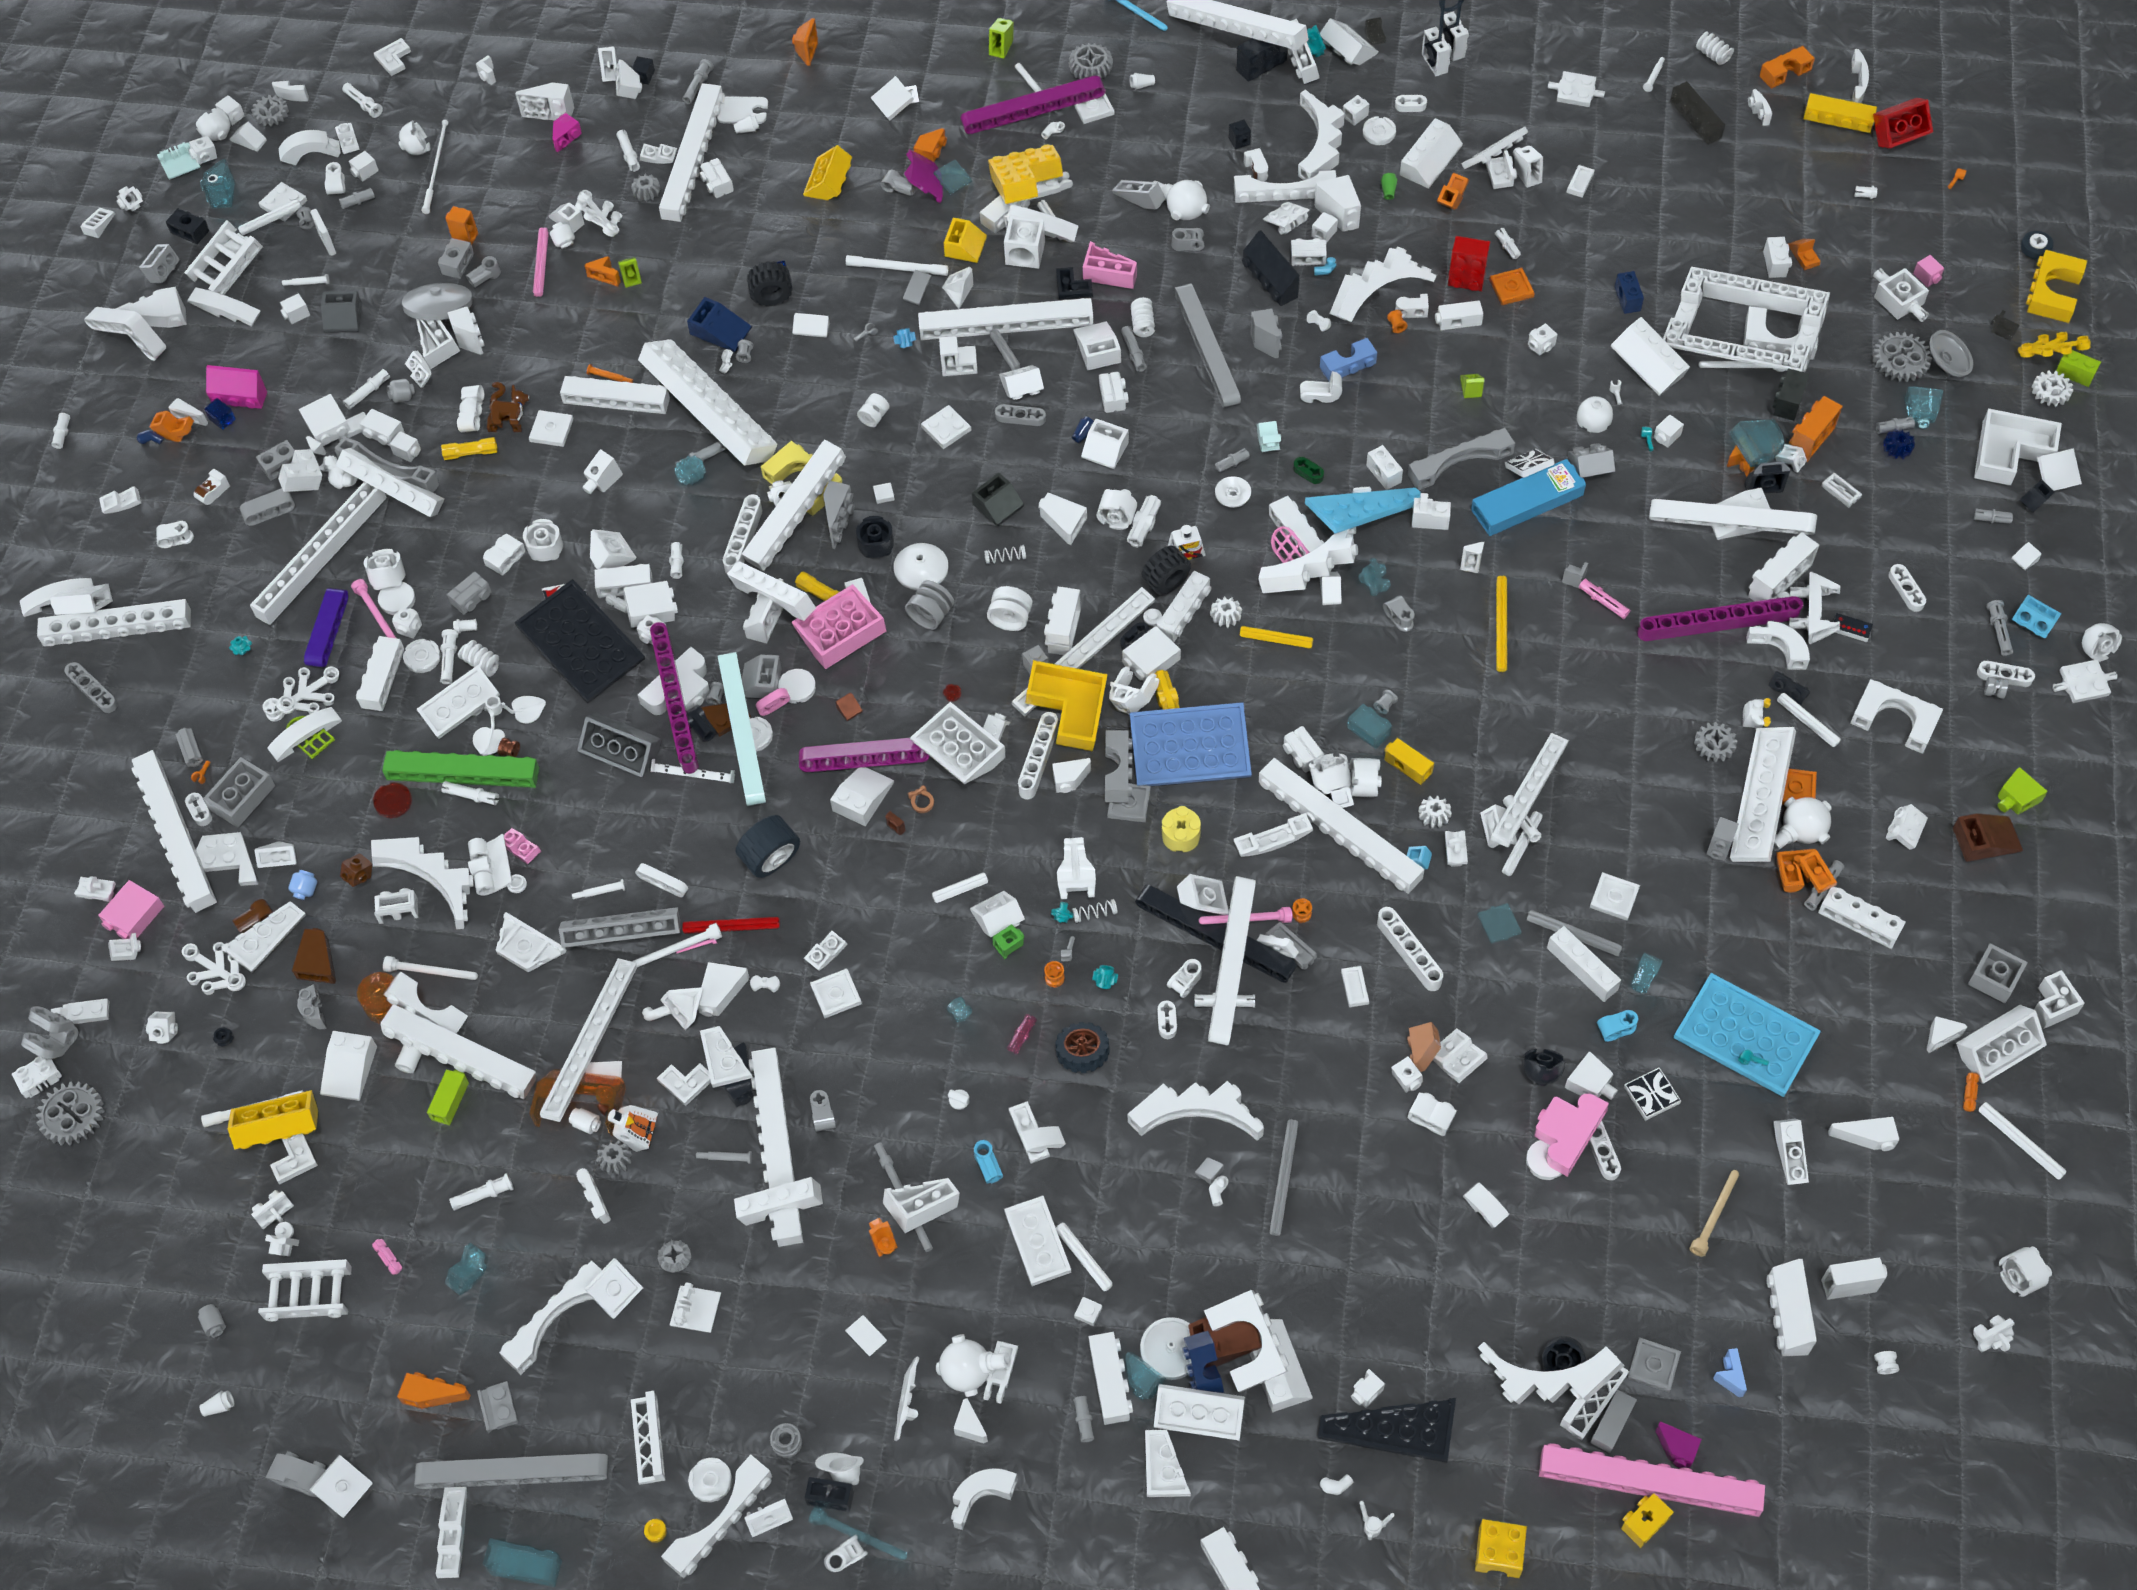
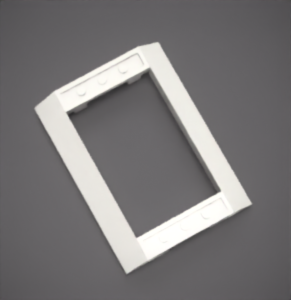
[1663,267,1830,372]

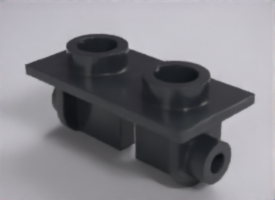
[1768,671,1811,705]

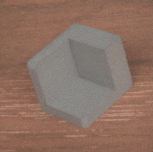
[1562,562,1589,588]

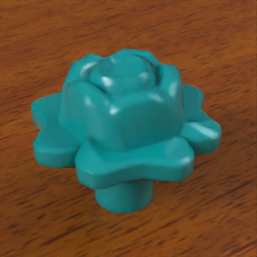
[229,636,252,655]
[1051,902,1073,923]

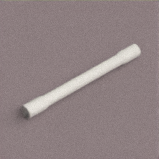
[846,255,948,276]

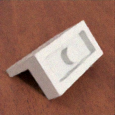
[1480,804,1517,848]

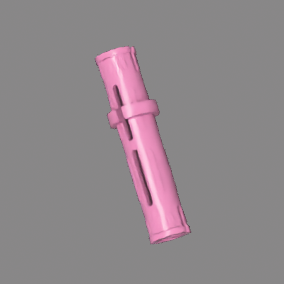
[1579,578,1630,620]

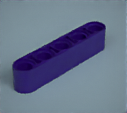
[304,588,348,667]

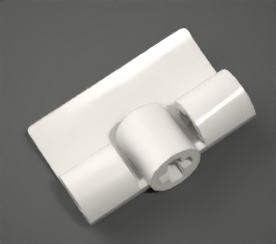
[468,834,512,896]

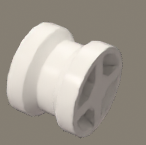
[263,698,285,722]
[1874,1351,1899,1375]

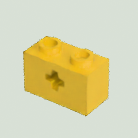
[1621,1493,1674,1548]

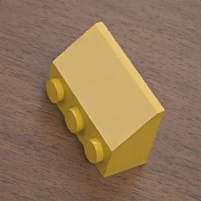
[803,145,852,200]

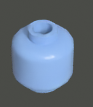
[288,870,317,900]

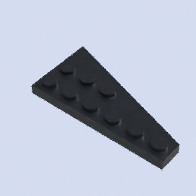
[1318,1398,1456,1463]

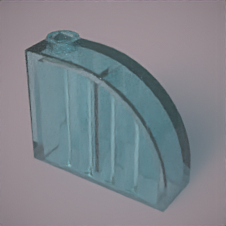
[1729,419,1784,467]

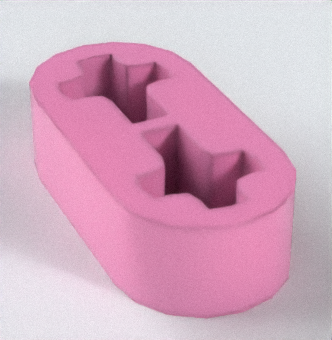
[756,688,790,716]

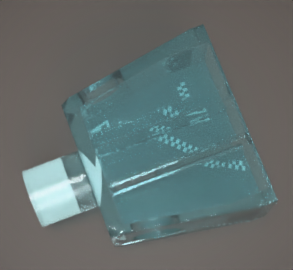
[1905,386,1943,428]

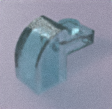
[445,1243,487,1295]

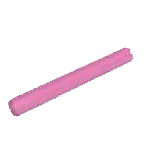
[533,227,549,297]

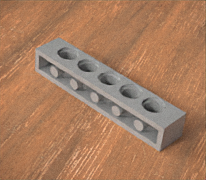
[559,907,681,948]

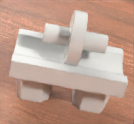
[1445,831,1468,867]
[74,876,115,902]
[251,1190,294,1229]
[265,1222,299,1256]
[1973,1315,2014,1352]

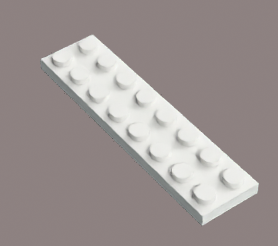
[1730,727,1796,862]

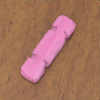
[372,1239,402,1275]

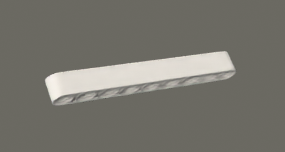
[1649,499,1817,535]
[1208,876,1256,1045]

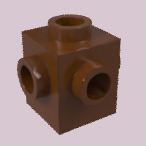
[340,853,373,887]

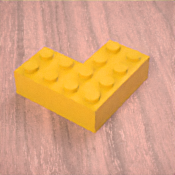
[988,145,1063,204]
[1025,660,1107,751]

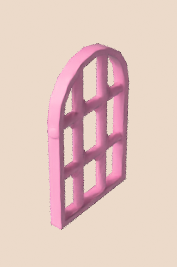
[1271,526,1310,563]

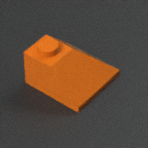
[792,18,818,66]

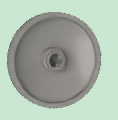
[402,283,473,320]

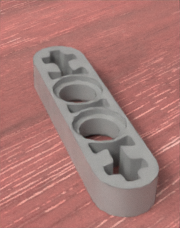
[64,662,118,713]

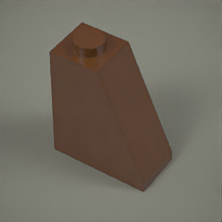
[292,928,336,984]

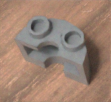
[297,984,327,1029]

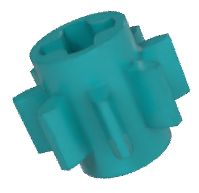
[1092,965,1118,989]

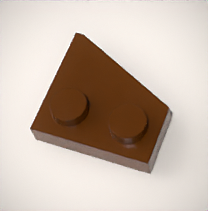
[701,703,751,737]

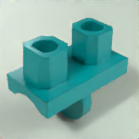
[1307,25,1326,57]

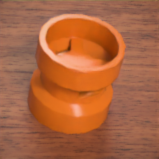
[1044,961,1065,988]

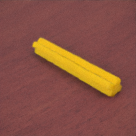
[1240,626,1313,648]

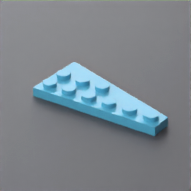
[1305,488,1421,534]

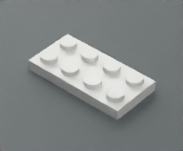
[417,665,500,739]
[1004,1196,1071,1286]
[1154,1384,1245,1440]

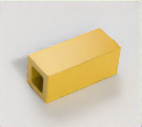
[1384,738,1434,785]

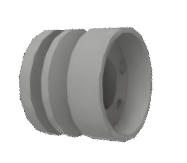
[905,580,954,630]

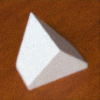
[942,267,973,309]
[661,987,703,1031]

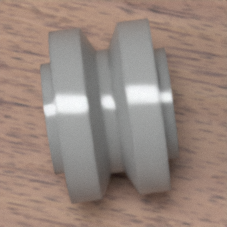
[770,1423,802,1458]

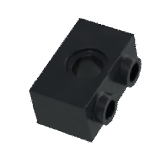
[166,208,209,245]

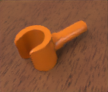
[1948,168,1967,189]
[191,761,210,784]

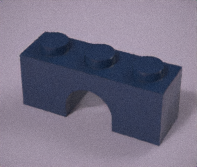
[1182,1331,1224,1393]

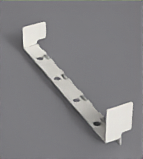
[651,759,735,783]

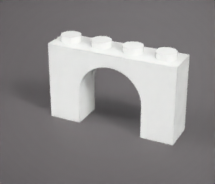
[1743,306,1818,360]
[1850,679,1943,754]
[1204,1290,1289,1392]

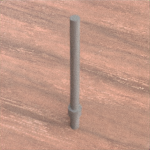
[874,1142,933,1252]

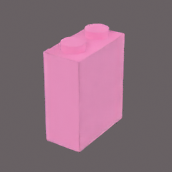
[98,880,164,939]

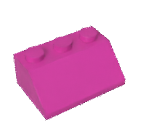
[206,365,267,409]

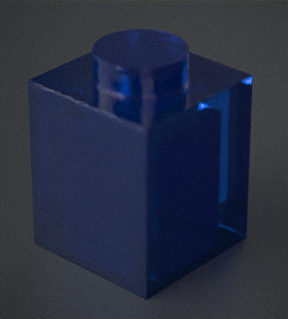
[204,398,236,430]

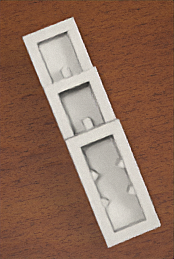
[1006,205,1078,243]
[187,287,260,327]
[436,1487,467,1578]

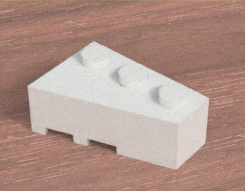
[416,319,460,369]
[883,1178,960,1233]

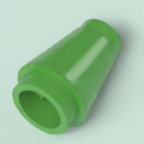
[1381,173,1398,200]

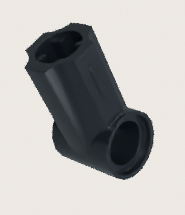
[687,705,716,742]

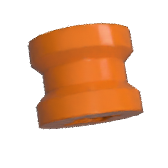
[1292,898,1312,923]

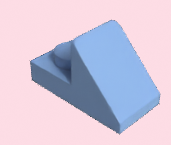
[1713,1348,1747,1397]

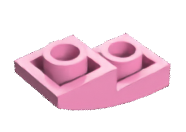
[504,828,541,864]

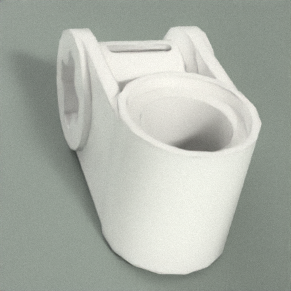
[325,162,345,195]
[156,521,194,548]
[1167,959,1202,998]
[824,1534,868,1572]

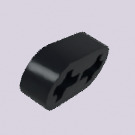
[1120,622,1150,650]

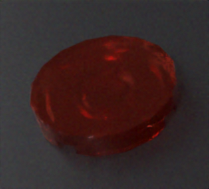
[373,782,412,819]

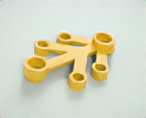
[2018,332,2091,357]

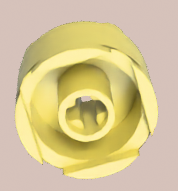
[1162,806,1201,852]

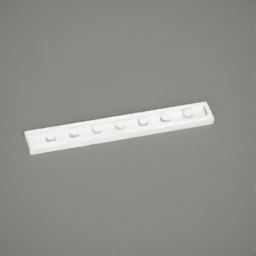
[1490,733,1569,847]

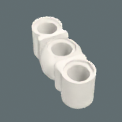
[457,385,484,432]

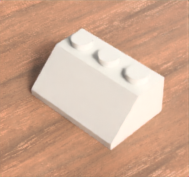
[1320,18,1379,65]
[743,578,784,644]

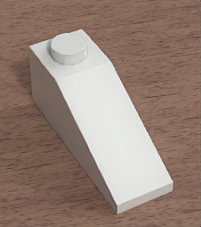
[1828,1117,1899,1151]

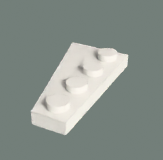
[1461,127,1528,169]
[221,901,306,973]

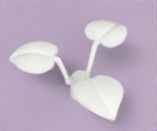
[472,695,546,756]

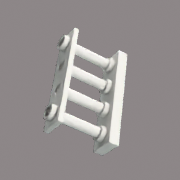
[184,220,263,295]
[258,1259,352,1321]

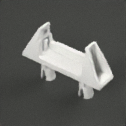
[1789,572,1840,644]

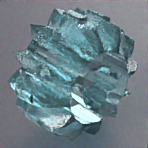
[674,455,706,486]

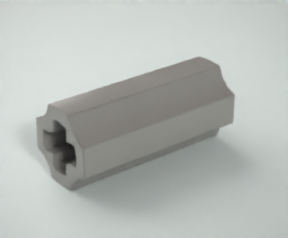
[176,728,203,767]

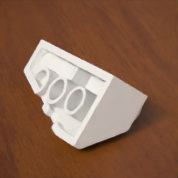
[116,287,187,328]

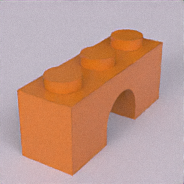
[1759,46,1815,89]

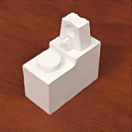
[1412,493,1451,530]

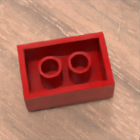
[1873,98,1933,148]
[1448,236,1490,292]

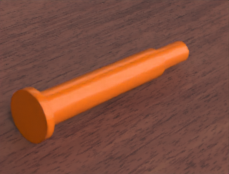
[587,364,633,383]

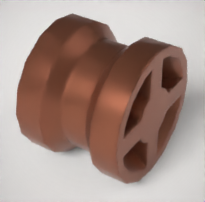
[498,737,520,758]

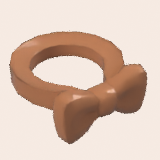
[908,785,934,813]

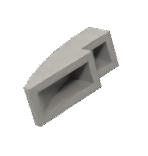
[1590,1389,1637,1453]

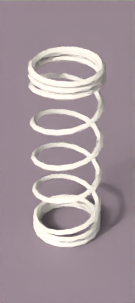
[984,545,1026,564]
[1072,899,1117,923]

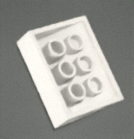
[910,702,1006,784]

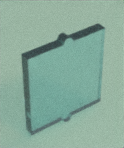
[933,160,973,194]
[1478,903,1522,944]

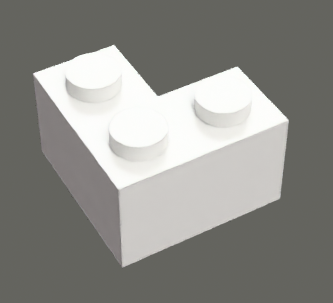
[939,336,978,376]
[278,449,322,492]
[2034,970,2085,1029]

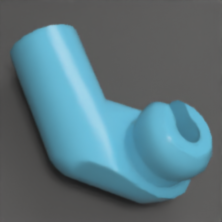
[1314,257,1336,275]

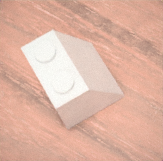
[1314,175,1361,232]

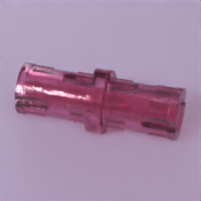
[1007,1014,1037,1054]

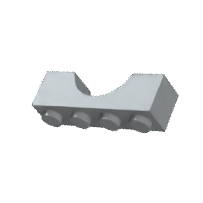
[1105,730,1132,802]

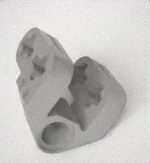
[21,1006,78,1059]

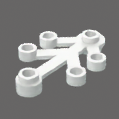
[575,190,622,237]
[277,667,339,714]
[182,942,246,995]

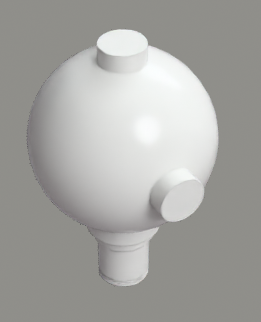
[1153,180,1210,220]
[1773,797,1831,851]
[936,1334,1011,1397]

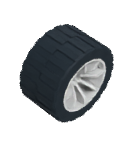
[735,815,801,878]

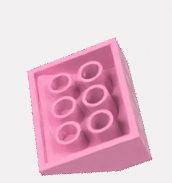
[792,584,886,669]

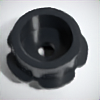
[213,1027,233,1047]

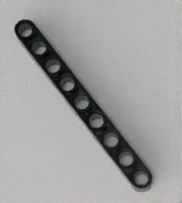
[1135,885,1297,983]

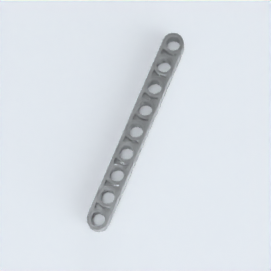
[1174,283,1241,408]
[414,1453,608,1489]

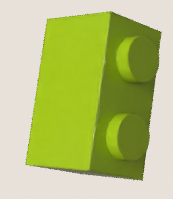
[2056,350,2101,387]

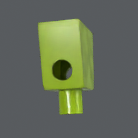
[989,18,1014,59]
[1997,767,2048,814]

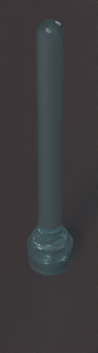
[808,1506,907,1560]

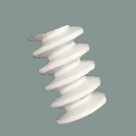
[1696,31,1734,65]
[1131,297,1155,337]
[458,640,499,677]

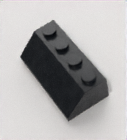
[1242,230,1300,306]

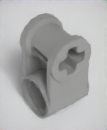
[1171,228,1204,251]
[1383,596,1414,632]
[810,1090,836,1132]

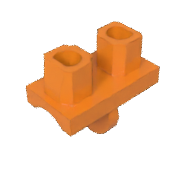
[869,1218,898,1257]

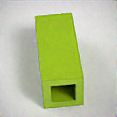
[427,1069,469,1126]

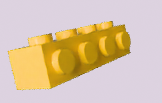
[1803,93,1877,133]

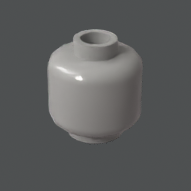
[387,379,415,403]

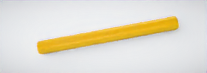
[1496,576,1507,672]

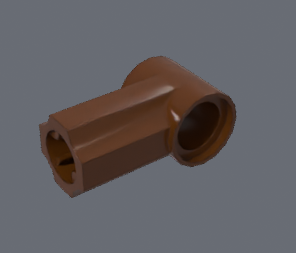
[232,899,273,934]

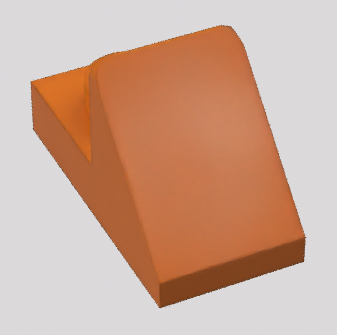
[1788,239,1821,270]
[585,256,621,287]
[1727,438,1757,477]
[1799,850,1837,893]

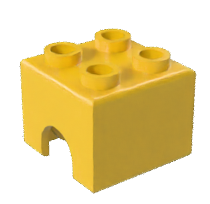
[1475,1519,1527,1578]

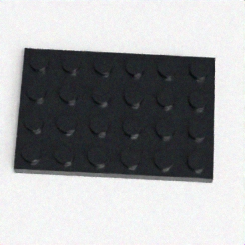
[515,579,645,703]

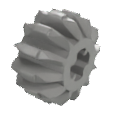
[631,173,661,203]
[596,1140,632,1175]

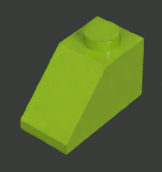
[618,257,642,288]

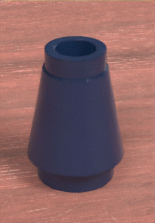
[1072,416,1094,443]

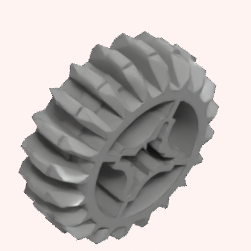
[1069,43,1113,79]

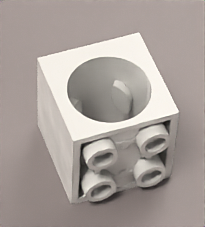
[1004,216,1045,269]

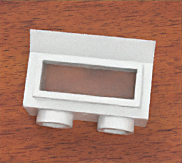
[374,888,418,924]

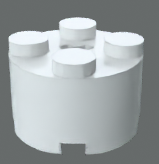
[1097,489,1137,530]
[523,519,563,561]
[364,549,405,590]
[1309,754,1352,794]
[1349,758,1382,797]
[1999,1246,2052,1297]

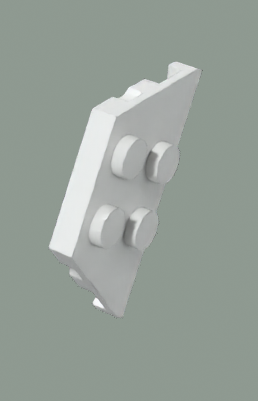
[496,912,566,972]

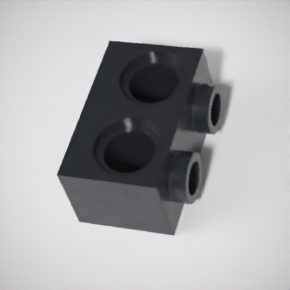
[805,1477,854,1512]

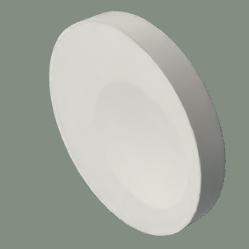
[1140,1318,1190,1380]

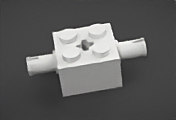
[1873,268,1929,322]

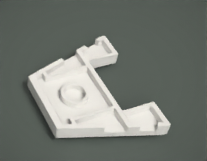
[196,832,258,886]

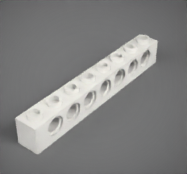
[37,599,191,646]

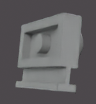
[477,1381,518,1433]

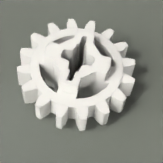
[2032,371,2073,407]

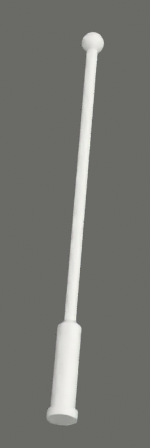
[421,120,448,214]

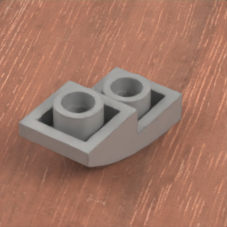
[903,270,932,306]

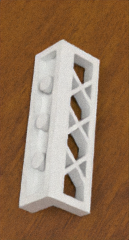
[1560,1356,1629,1440]
[631,1391,665,1485]

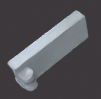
[1266,922,1317,970]

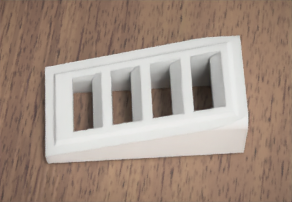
[80,208,115,238]
[169,398,208,426]

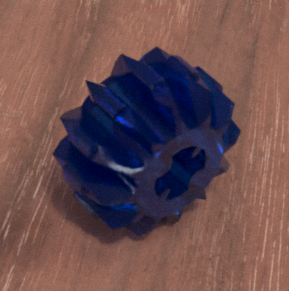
[1883,428,1915,459]

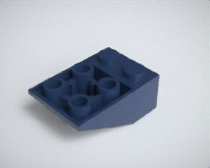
[687,297,752,352]

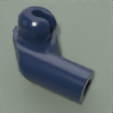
[137,430,164,445]

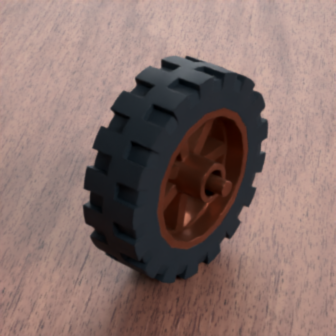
[1055,1022,1110,1073]

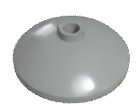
[1930,330,1973,377]

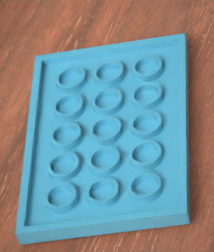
[1673,973,1821,1097]

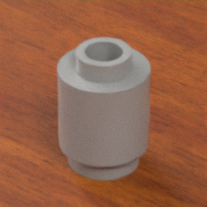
[198,1304,226,1337]

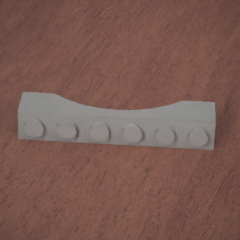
[1408,428,1515,490]
[334,437,439,493]

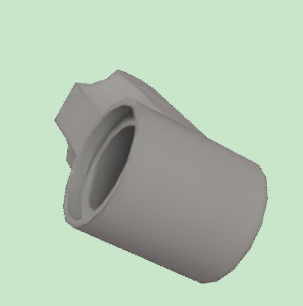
[880,170,916,196]
[466,256,501,287]

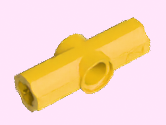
[1154,670,1180,710]

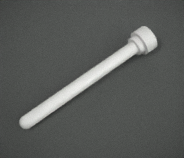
[1698,361,1785,372]
[632,923,722,967]
[383,956,478,980]

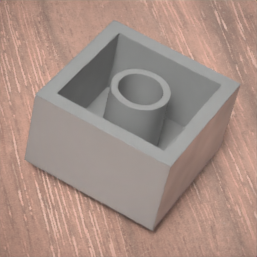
[1968,943,2028,1003]

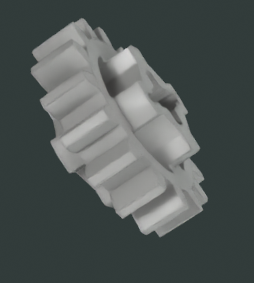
[251,95,289,127]
[1694,722,1737,762]

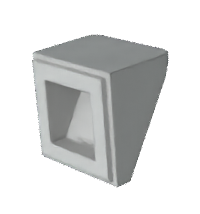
[1195,1157,1224,1185]

